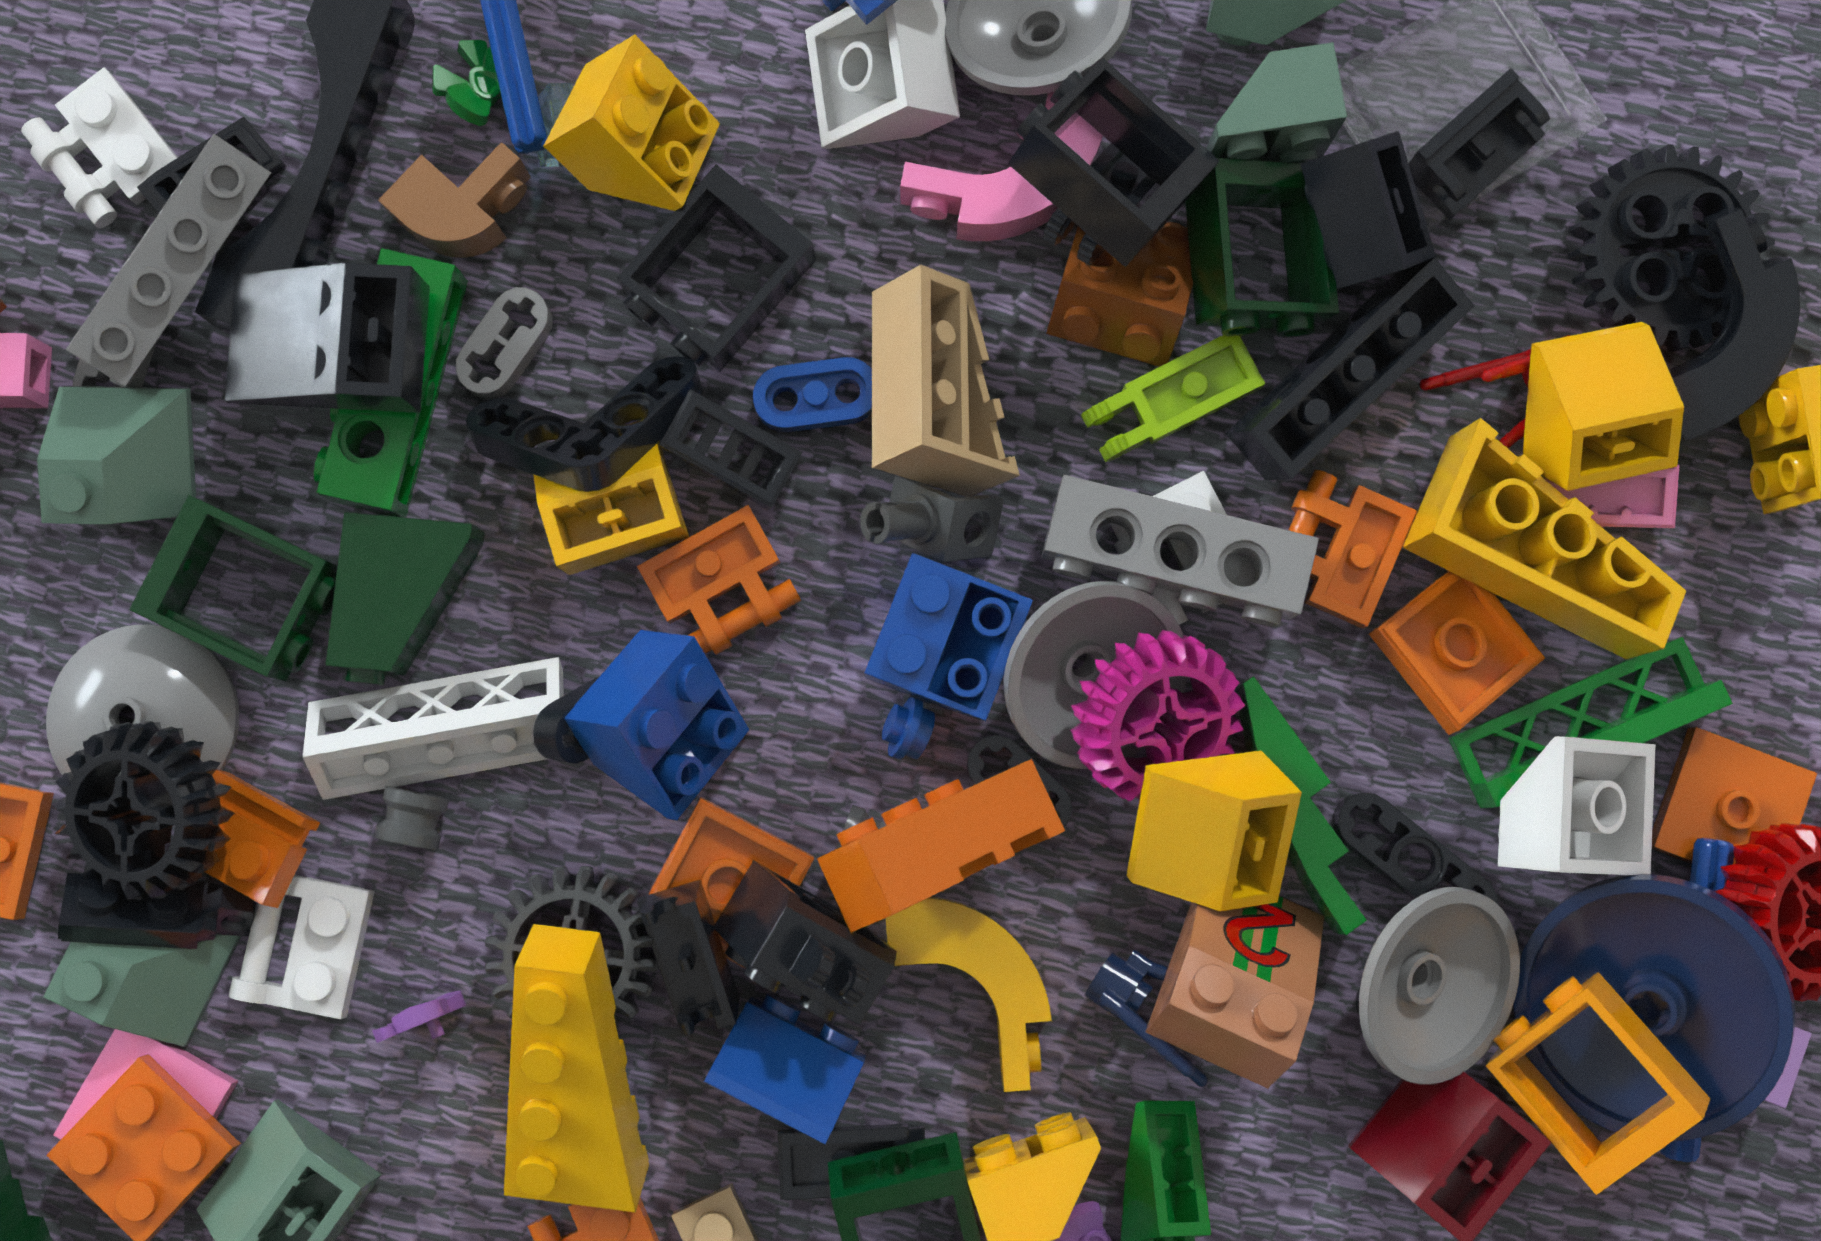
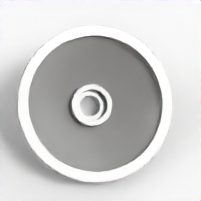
[945,0,1132,96]
[1004,581,1187,769]
[46,625,239,793]
[1359,887,1520,1084]

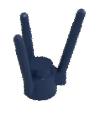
[1084,950,1208,1087]

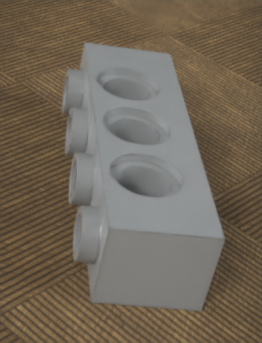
[66,134,271,387]
[1041,474,1319,627]

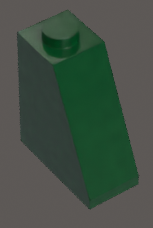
[326,512,485,686]

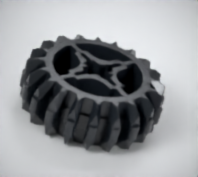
[52,721,235,900]

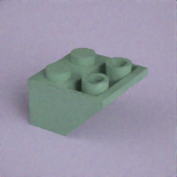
[1206,42,1347,164]
[196,1099,382,1241]

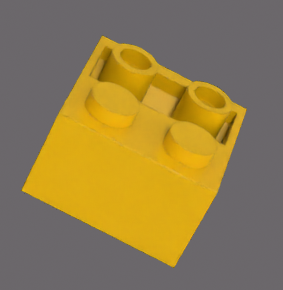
[543,34,720,211]
[1523,322,1684,491]
[1739,365,1821,514]
[533,419,689,575]
[1126,750,1302,912]
[964,1112,1101,1241]

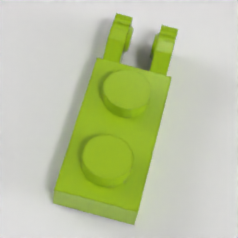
[1081,335,1265,462]

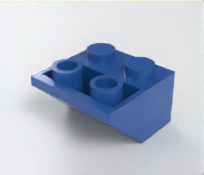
[864,553,1033,721]
[564,630,749,821]

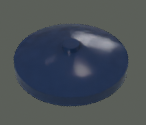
[1514,874,1795,1141]

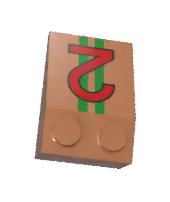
[1145,896,1324,1089]

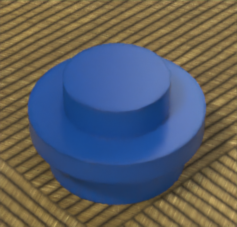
[882,697,935,760]

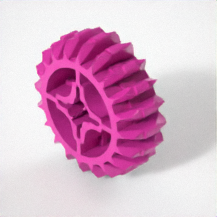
[1070,630,1246,801]

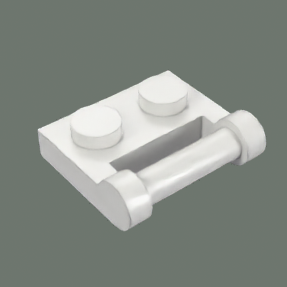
[228,875,375,1019]

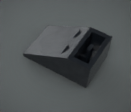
[225,263,430,413]

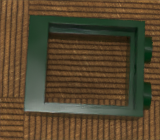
[1185,158,1339,338]
[129,495,337,681]
[827,1132,982,1241]

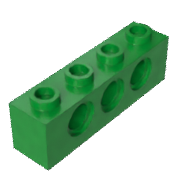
[314,248,468,518]

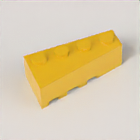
[1403,418,1686,660]
[504,924,649,1213]

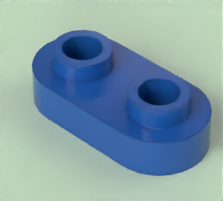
[753,357,872,432]

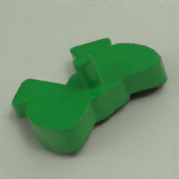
[432,40,501,126]

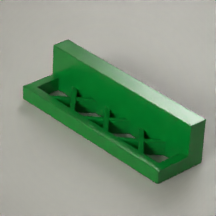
[1448,636,1733,808]

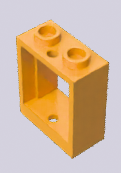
[1486,972,1711,1195]

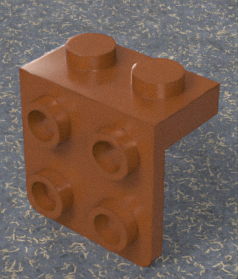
[1046,222,1193,367]

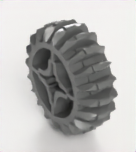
[485,866,659,1029]

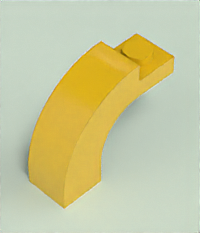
[886,897,1052,1092]

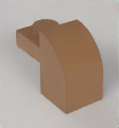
[378,142,531,258]

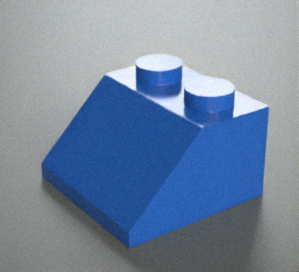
[704,993,866,1144]

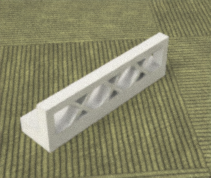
[303,657,564,800]

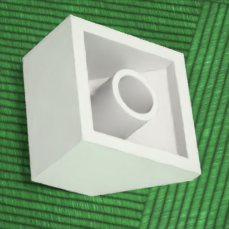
[805,0,960,149]
[1498,736,1656,875]

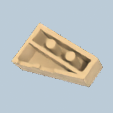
[872,265,1020,496]

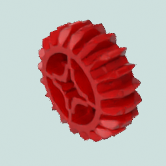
[1714,823,1821,1002]

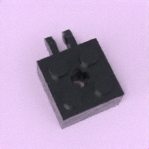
[714,860,897,1025]

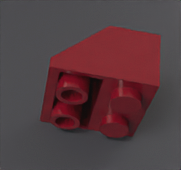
[1348,1071,1552,1241]

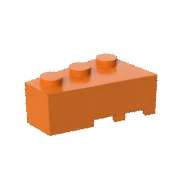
[817,759,1065,933]

